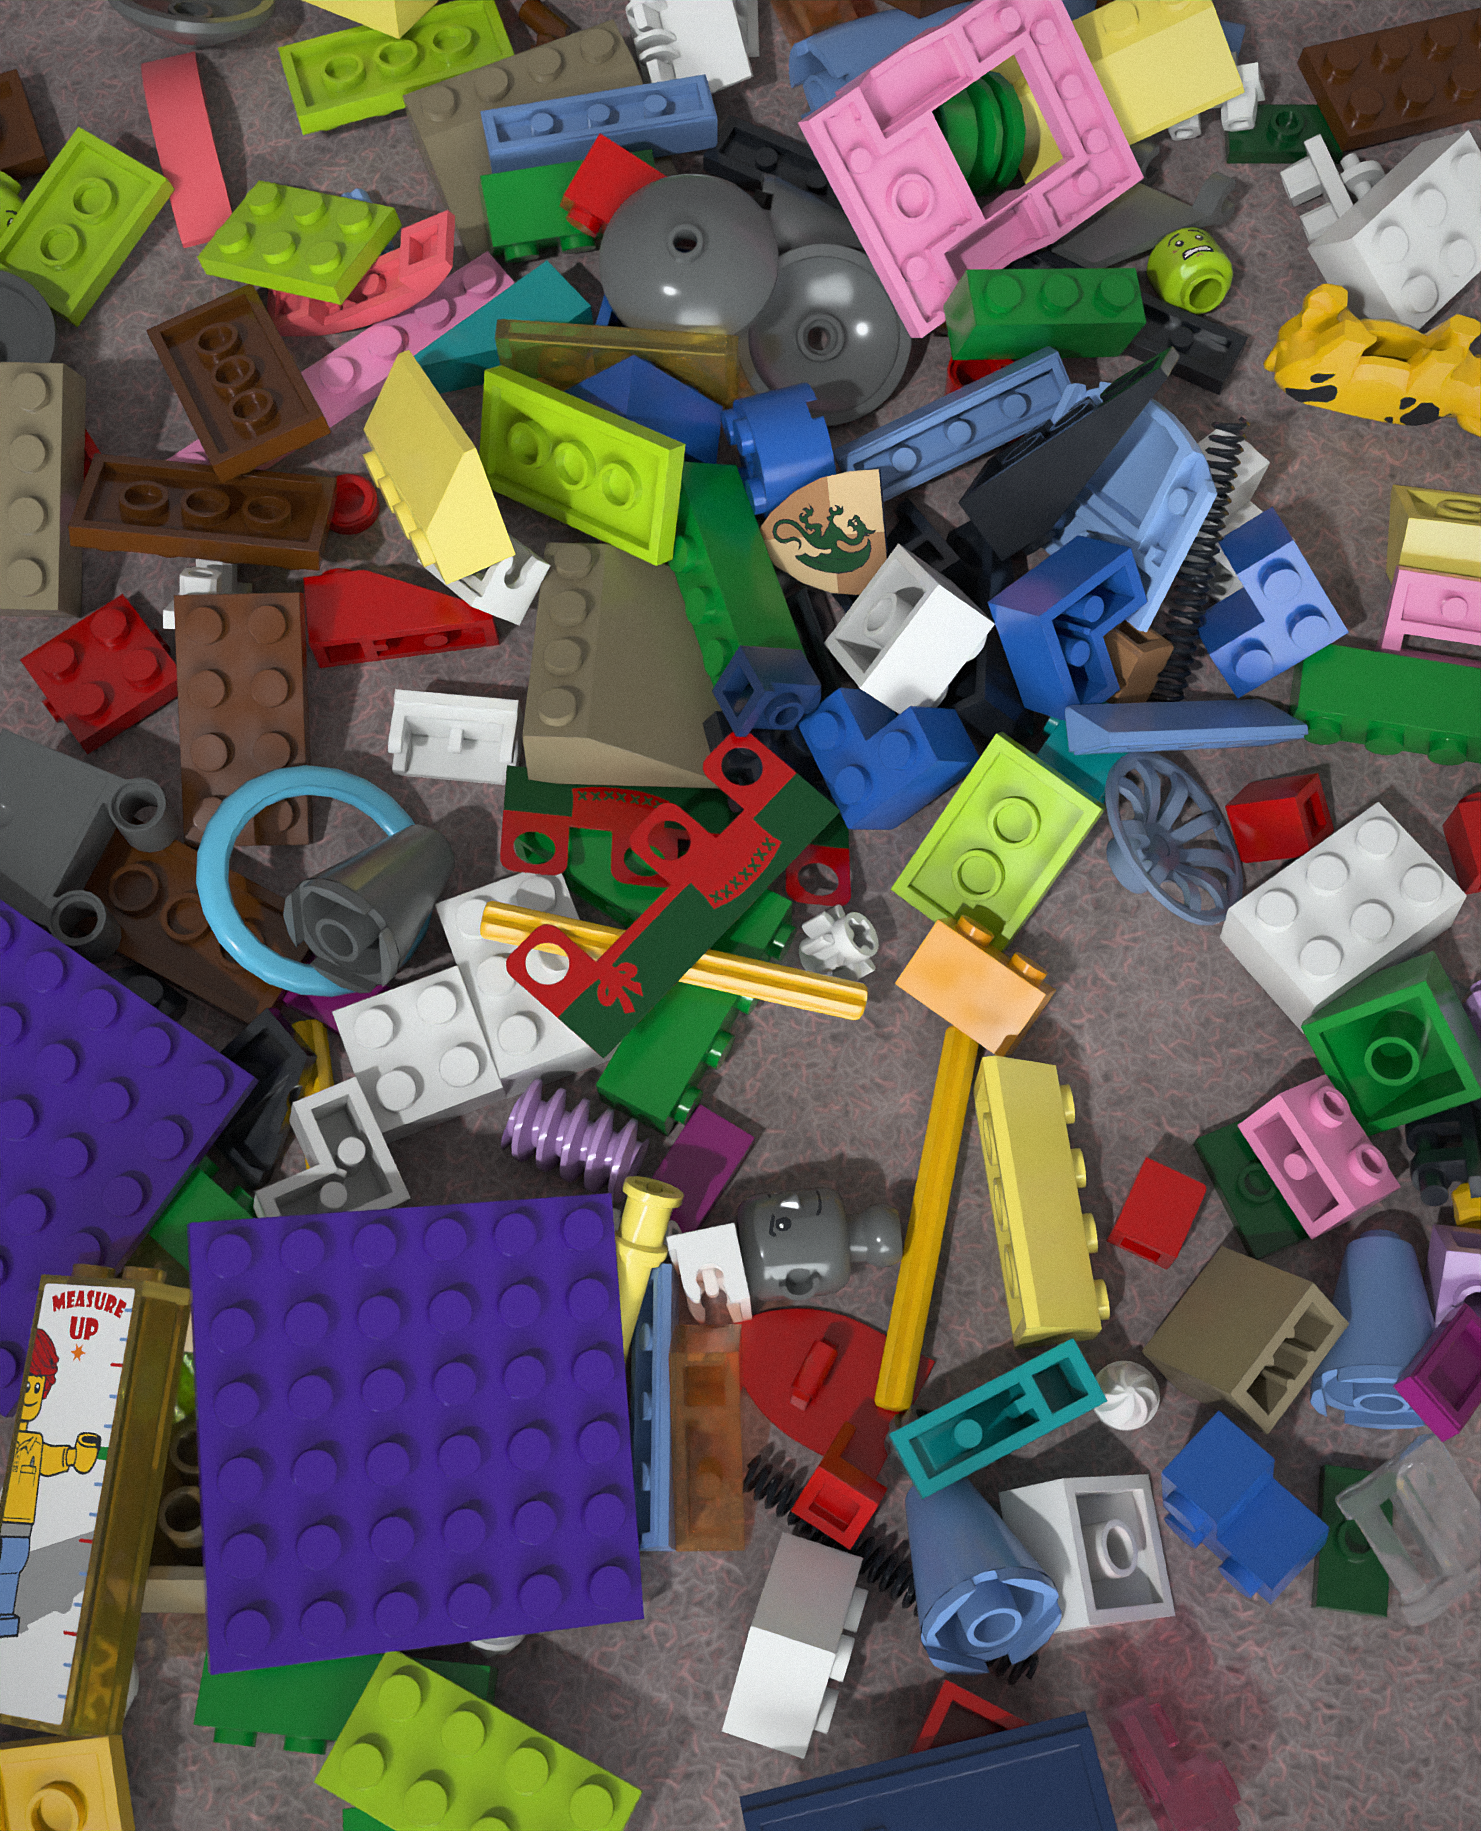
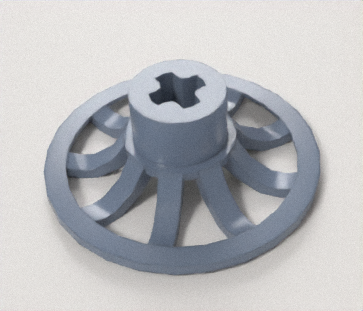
[1105,752,1243,926]

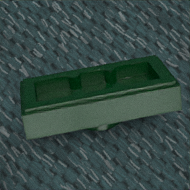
[1224,104,1344,164]
[1193,1116,1310,1260]
[1311,1464,1395,1618]

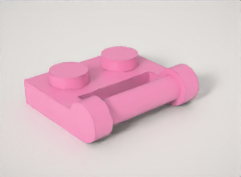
[1375,565,1481,668]

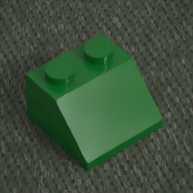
[1301,951,1481,1137]

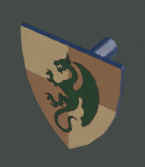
[760,468,889,595]

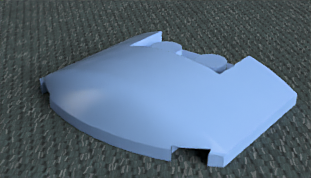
[1042,382,1217,632]

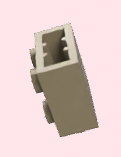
[1141,1246,1349,1435]

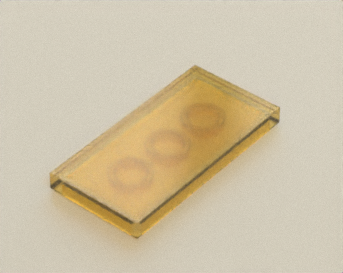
[495,319,741,410]

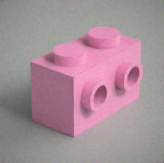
[1237,1074,1401,1240]

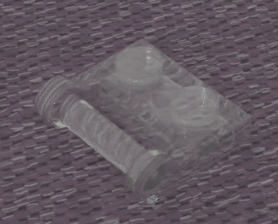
[1335,1433,1481,1626]

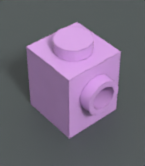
[1424,1224,1481,1327]

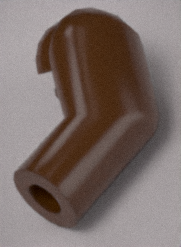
[518,0,572,49]

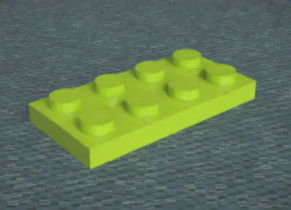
[278,0,515,135]
[479,365,686,566]
[314,1651,644,1831]

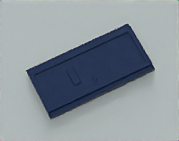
[739,1711,1118,1831]

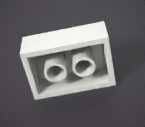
[1307,130,1481,331]
[1220,802,1467,1034]
[435,872,621,1099]

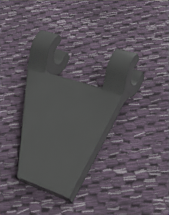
[1047,139,1236,268]

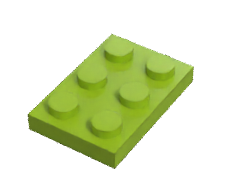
[0,126,175,327]
[197,180,402,305]
[890,732,1107,953]

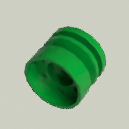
[932,71,1026,197]

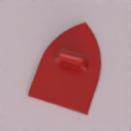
[725,1308,935,1480]

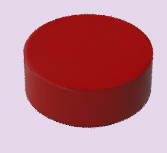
[330,474,380,535]

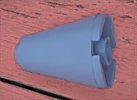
[1310,1230,1436,1429]
[905,1477,1062,1676]

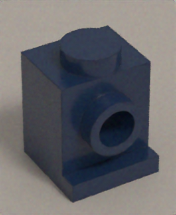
[712,645,822,737]

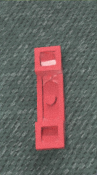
[141,51,233,248]
[267,210,455,336]

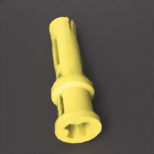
[614,1176,684,1363]

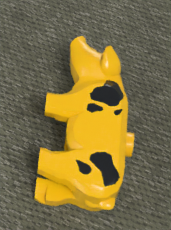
[1263,283,1481,438]

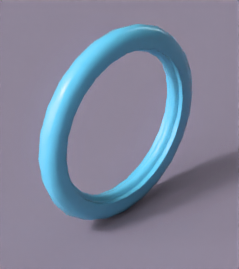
[196,765,435,997]

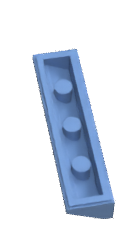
[480,74,718,174]
[833,346,1071,502]
[1065,699,1308,755]
[630,1263,679,1552]

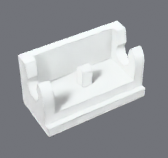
[417,533,550,626]
[388,689,524,785]
[666,1223,752,1324]

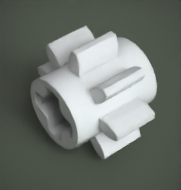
[799,904,879,981]

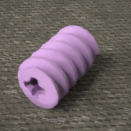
[501,1077,649,1203]

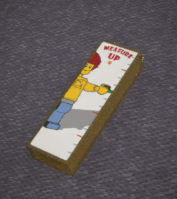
[0,1263,191,1736]

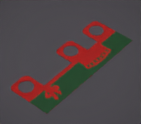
[506,732,841,1059]
[500,765,851,906]

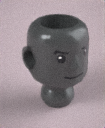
[736,1187,902,1301]

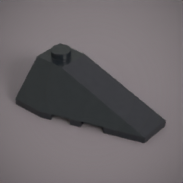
[958,346,1180,561]
[895,520,1034,757]

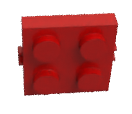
[20,594,178,755]

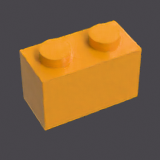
[895,915,1056,1057]

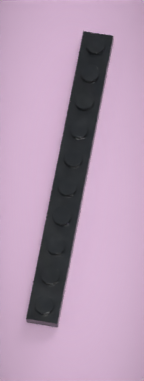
[703,114,1248,395]

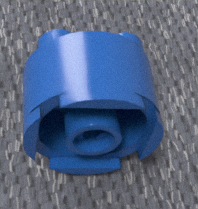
[721,382,836,519]

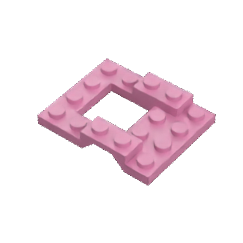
[798,0,1144,338]

